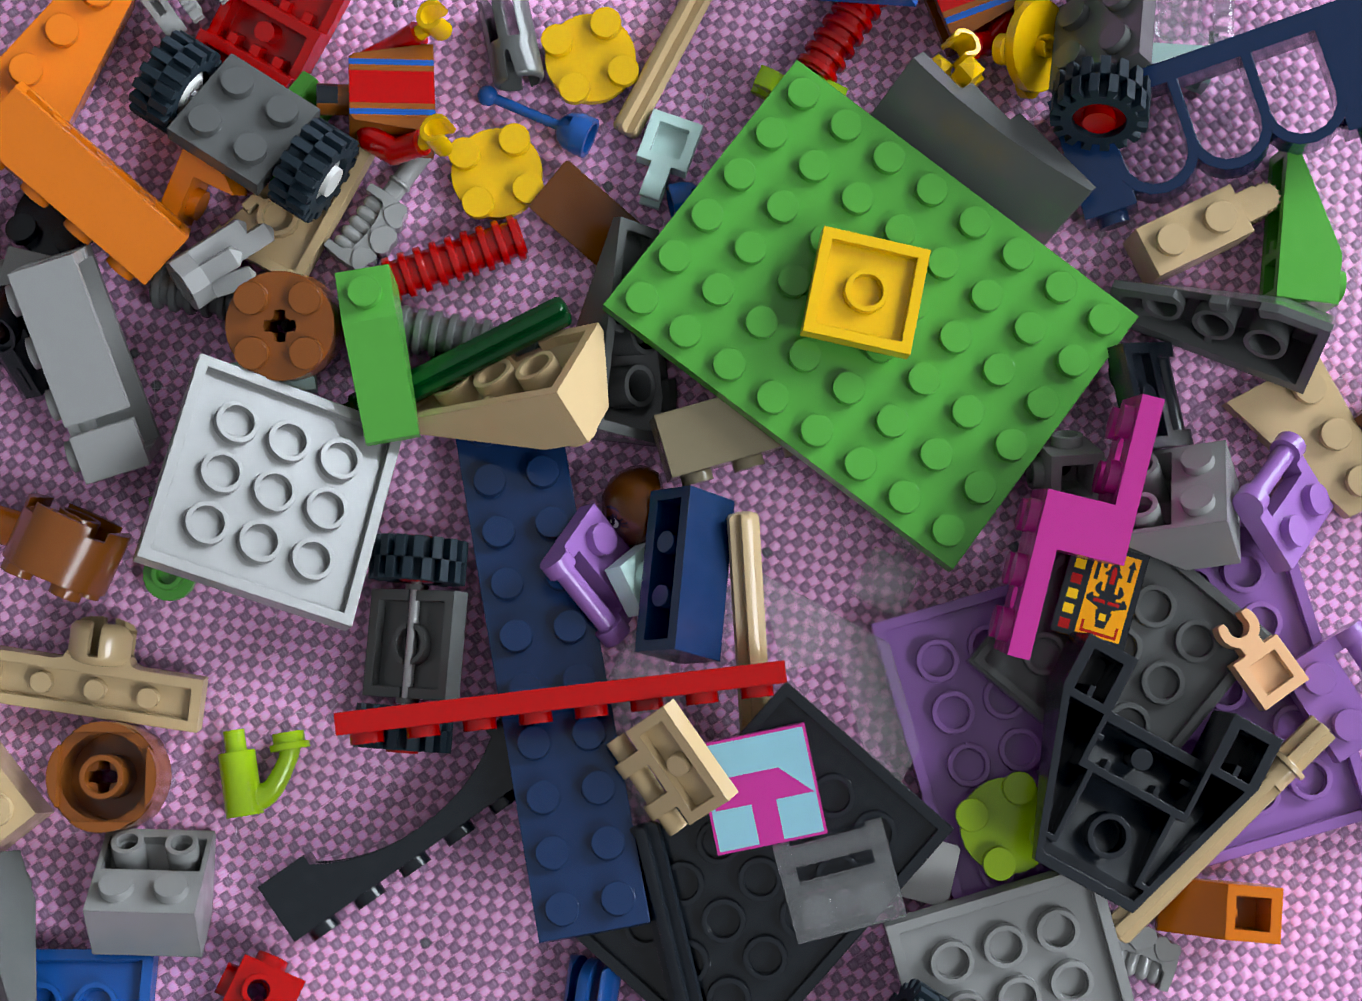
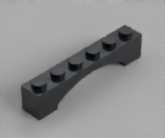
[258,717,515,942]

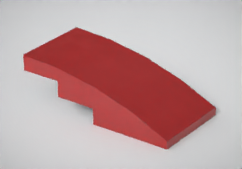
[195,0,351,89]

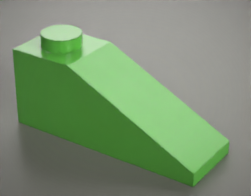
[1259,151,1347,312]
[335,264,421,446]

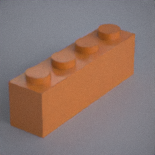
[0,81,191,285]

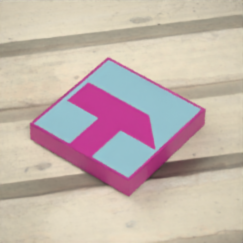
[704,722,828,856]

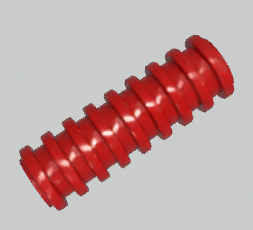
[796,2,887,83]
[380,215,528,302]

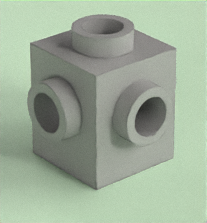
[1025,430,1106,500]

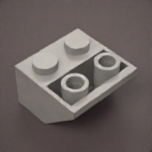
[1129,440,1241,570]
[83,828,216,957]

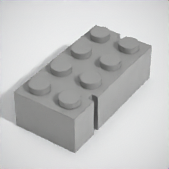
[5,244,164,485]

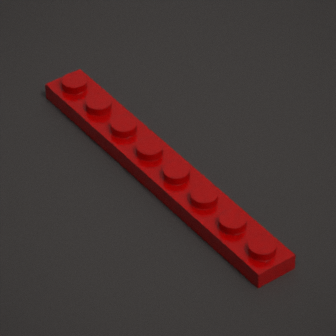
[333,660,787,746]

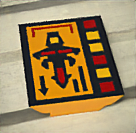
[1049,551,1150,651]

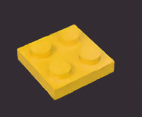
[800,226,931,359]

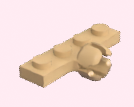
[0,616,209,733]

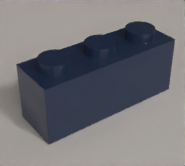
[634,485,735,664]

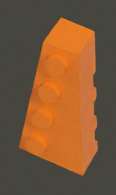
[0,0,136,183]

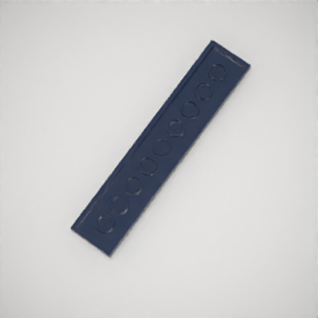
[456,439,650,944]

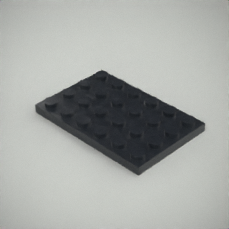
[576,681,954,1001]

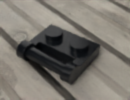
[1107,342,1194,451]

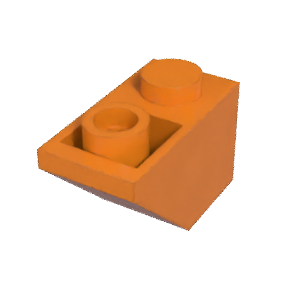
[1155,878,1284,945]

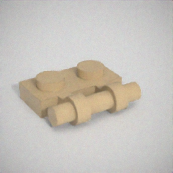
[606,699,738,836]

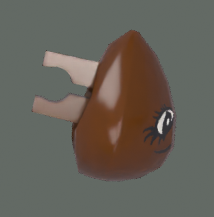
[602,465,663,548]

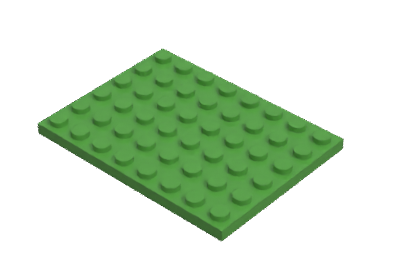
[602,60,1139,572]

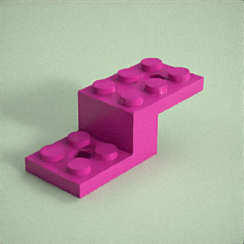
[988,394,1165,660]

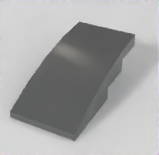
[871,52,1096,246]

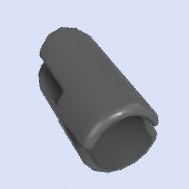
[476,0,545,92]

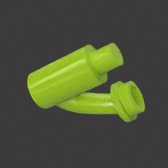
[217,729,310,819]

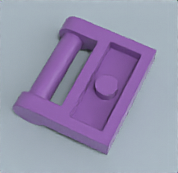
[1232,431,1334,573]
[540,503,633,648]
[1289,619,1362,763]

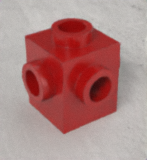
[214,950,306,1001]

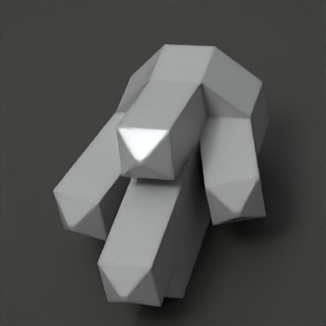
[165,219,274,309]

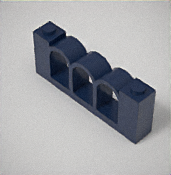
[1047,0,1362,232]

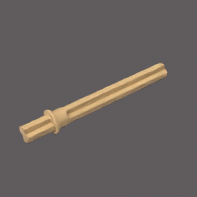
[613,0,712,139]
[727,511,770,732]
[1111,715,1336,944]

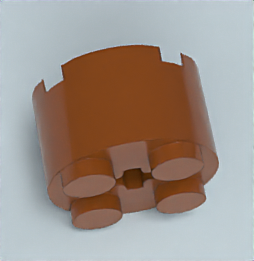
[225,271,345,381]
[0,493,132,603]
[46,721,172,833]

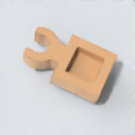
[1212,608,1309,711]

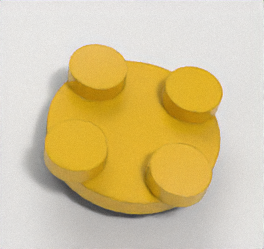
[992,0,1059,99]
[541,7,639,105]
[448,123,544,220]

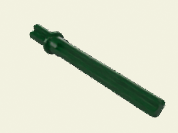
[342,297,572,411]

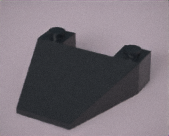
[1032,632,1284,913]

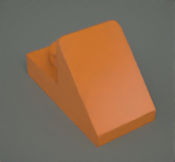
[161,149,248,226]

